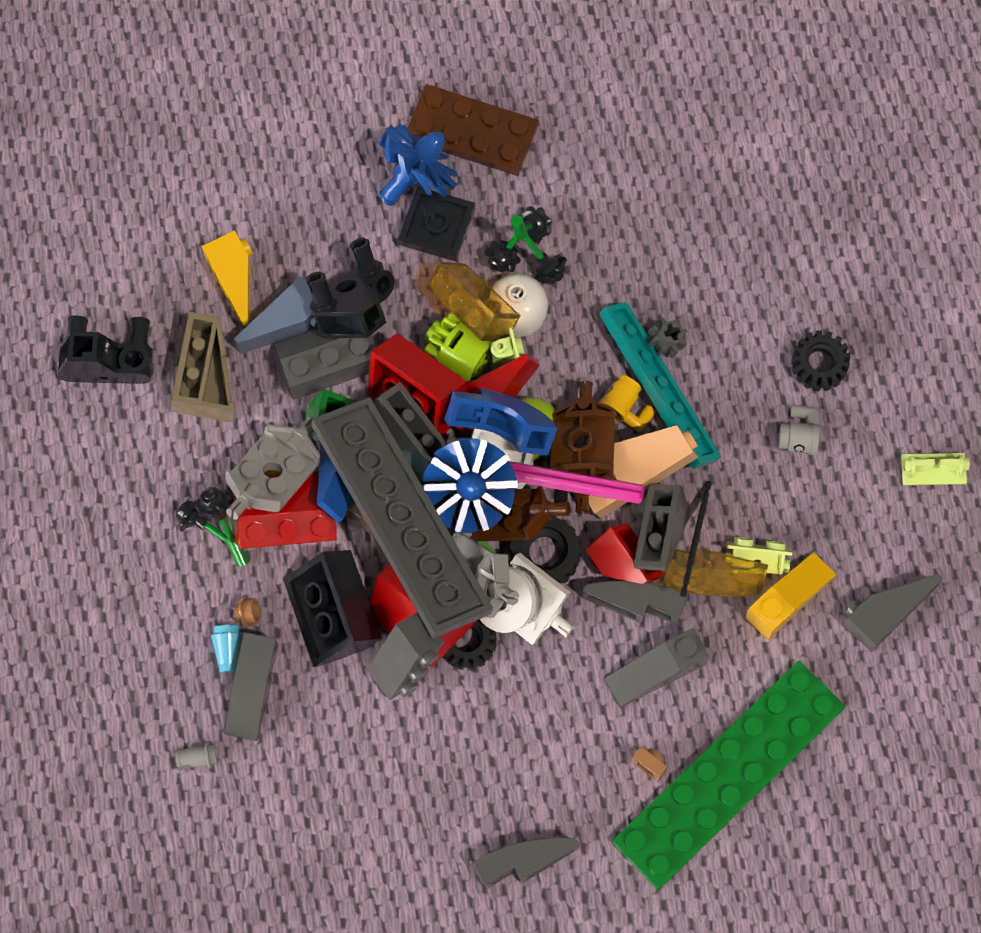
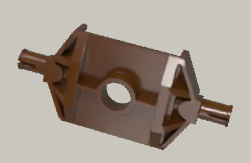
[550,381,618,514]
[435,486,571,541]

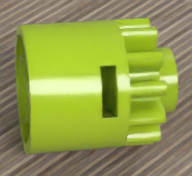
[424,313,496,384]

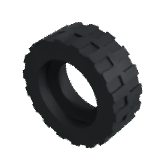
[510,516,581,584]

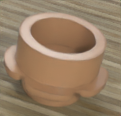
[234,596,261,628]

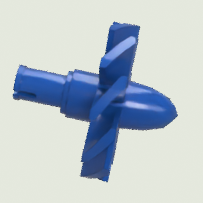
[378,125,458,206]
[422,438,518,533]

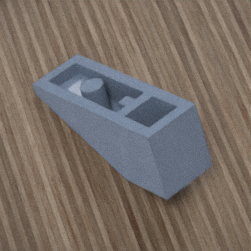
[233,276,318,354]

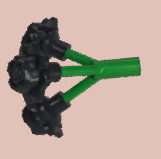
[484,206,567,285]
[176,485,250,567]

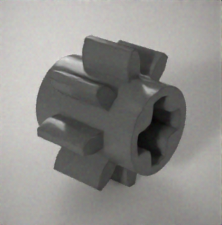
[647,318,687,358]

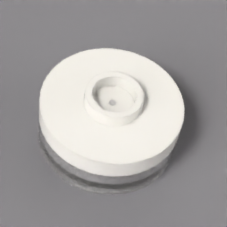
[480,564,543,633]

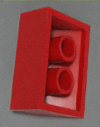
[368,333,467,438]
[232,471,337,549]
[370,563,477,668]

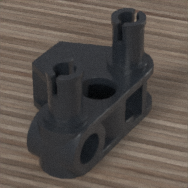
[305,238,395,338]
[57,315,154,384]

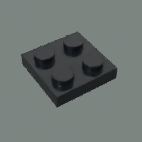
[398,186,476,262]

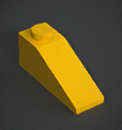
[201,230,253,329]
[745,552,837,640]

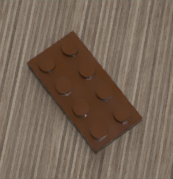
[408,84,539,177]

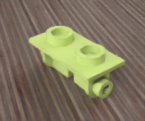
[491,328,524,370]
[901,453,970,485]
[724,537,792,575]

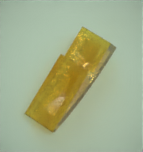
[663,549,768,596]

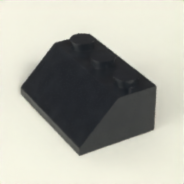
[284,550,382,667]

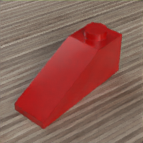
[456,354,540,435]

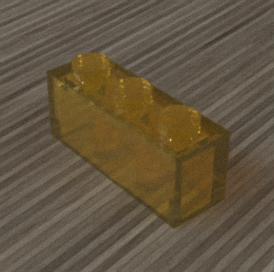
[427,262,521,341]

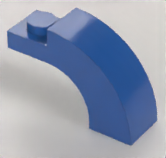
[445,388,557,456]

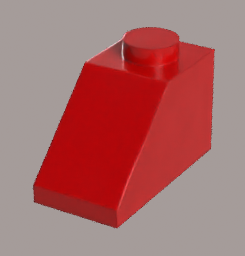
[586,523,663,584]

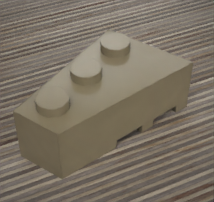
[171,312,235,423]

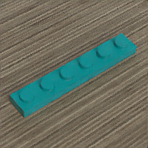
[599,302,722,470]

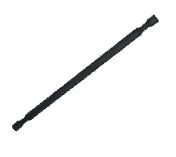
[680,481,712,597]

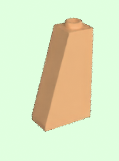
[589,425,698,518]

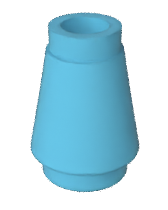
[211,625,243,672]

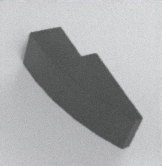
[582,581,688,625]
[225,632,279,741]
[472,838,579,890]

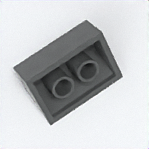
[273,328,376,400]

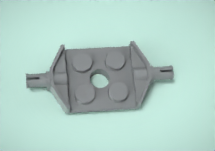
[225,417,321,520]
[452,532,519,618]

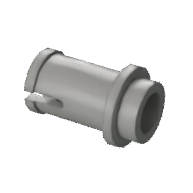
[175,742,219,770]

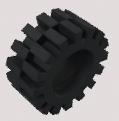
[791,330,851,392]
[443,619,497,670]

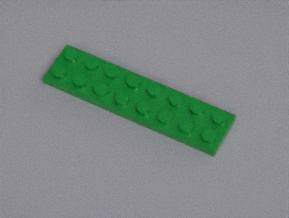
[612,660,846,891]

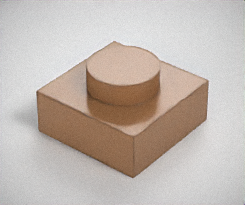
[632,746,667,783]

